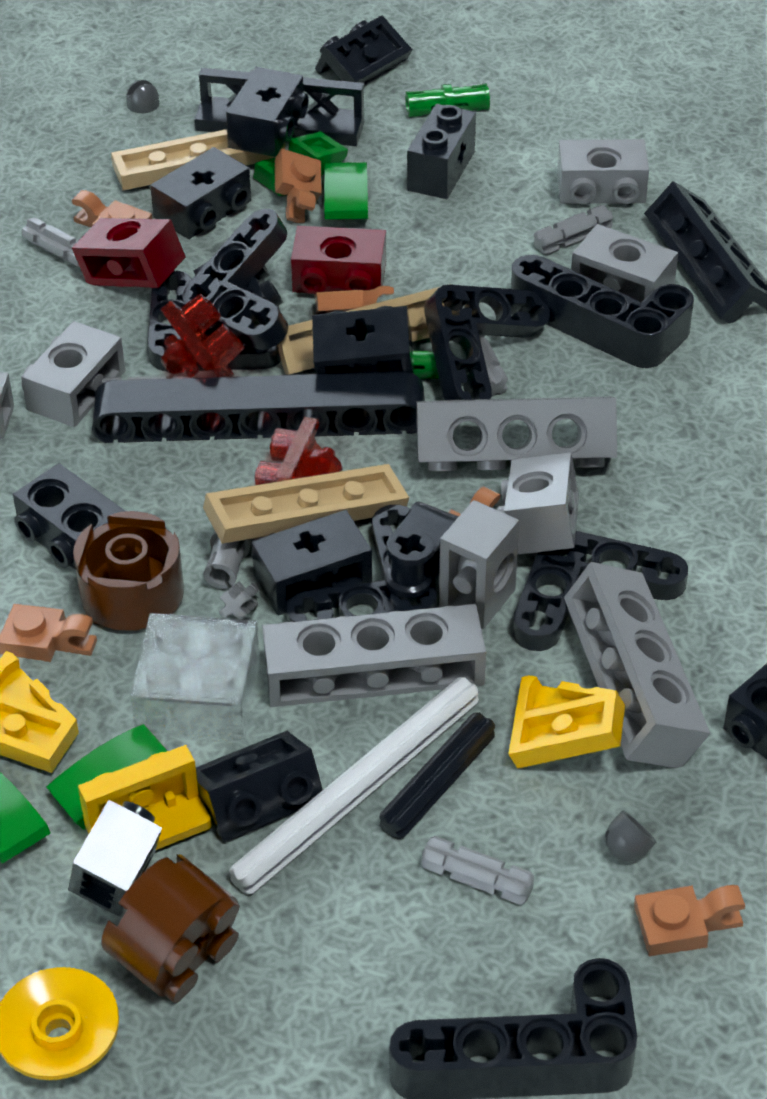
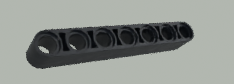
[92,372,425,443]

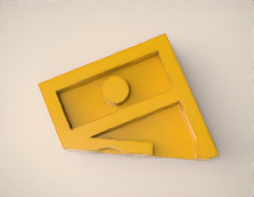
[0,651,79,773]
[508,675,625,769]

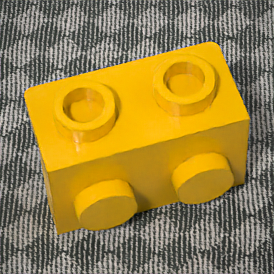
[78,745,211,850]

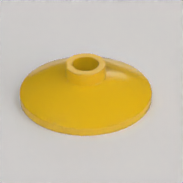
[0,967,119,1080]

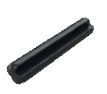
[379,712,496,839]

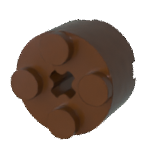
[73,511,184,631]
[101,854,240,1003]

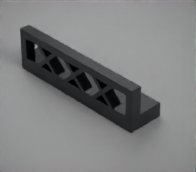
[194,68,364,147]
[644,181,767,323]

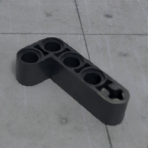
[511,255,694,368]
[389,958,637,1099]

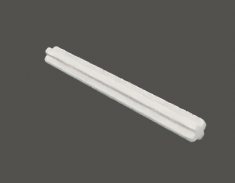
[229,677,479,895]

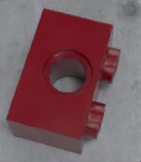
[72,218,186,288]
[291,226,386,297]

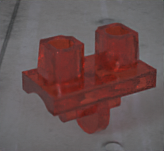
[160,294,244,377]
[254,417,343,485]

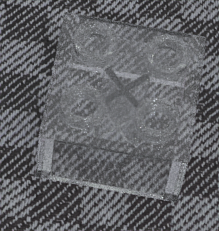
[130,613,260,744]

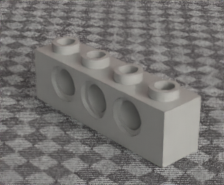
[416,396,617,471]
[564,562,711,768]
[262,604,486,707]

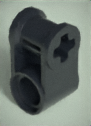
[385,501,459,598]

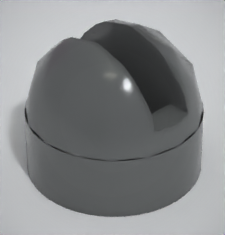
[126,79,159,113]
[605,810,657,862]

